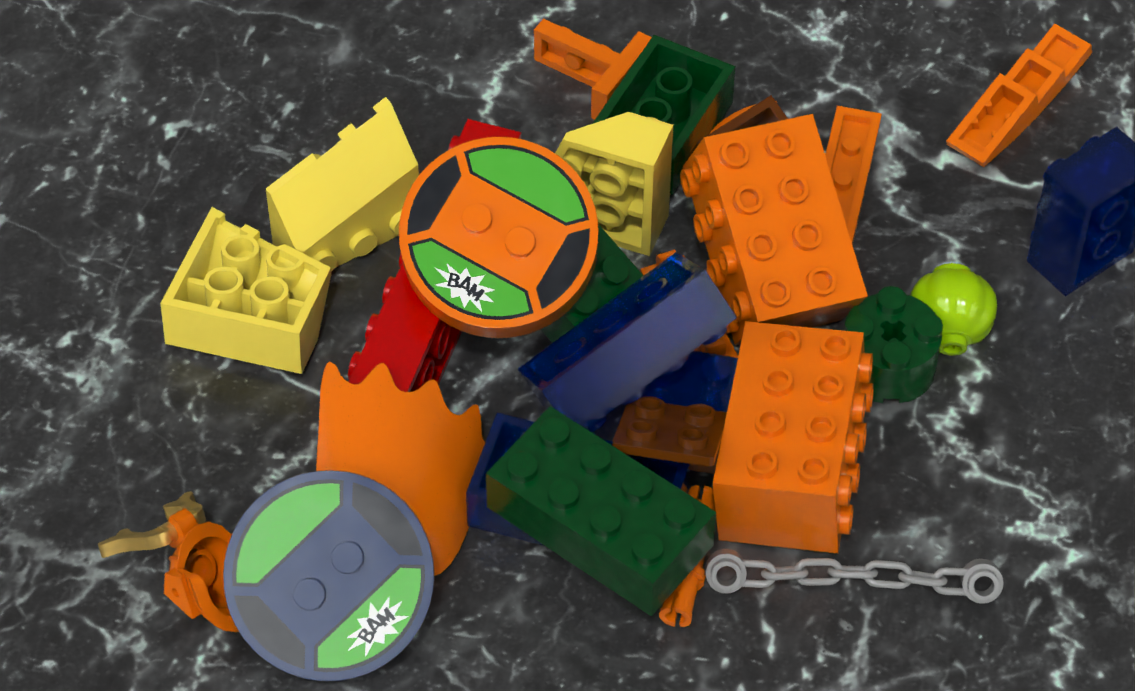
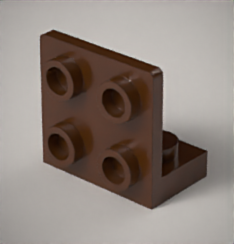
[612,397,727,474]

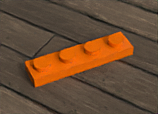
[825,106,882,245]

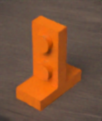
[534,18,652,120]

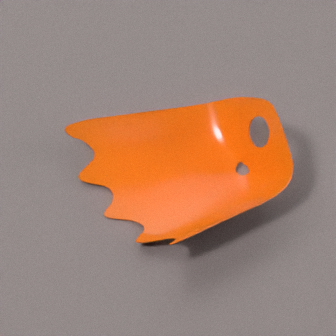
[316,362,500,576]

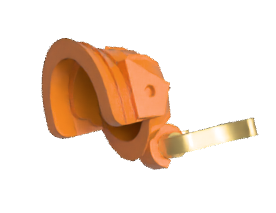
[98,491,239,632]

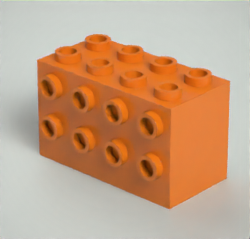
[680,114,868,345]
[713,321,874,554]

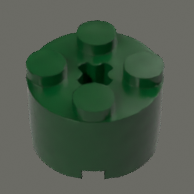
[844,286,943,403]

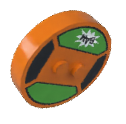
[399,137,598,338]

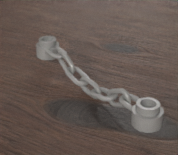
[705,549,1003,603]

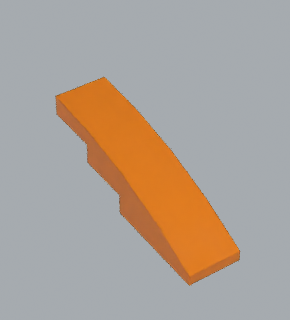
[946,23,1092,167]

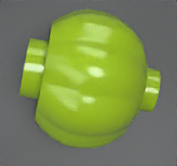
[910,263,997,355]

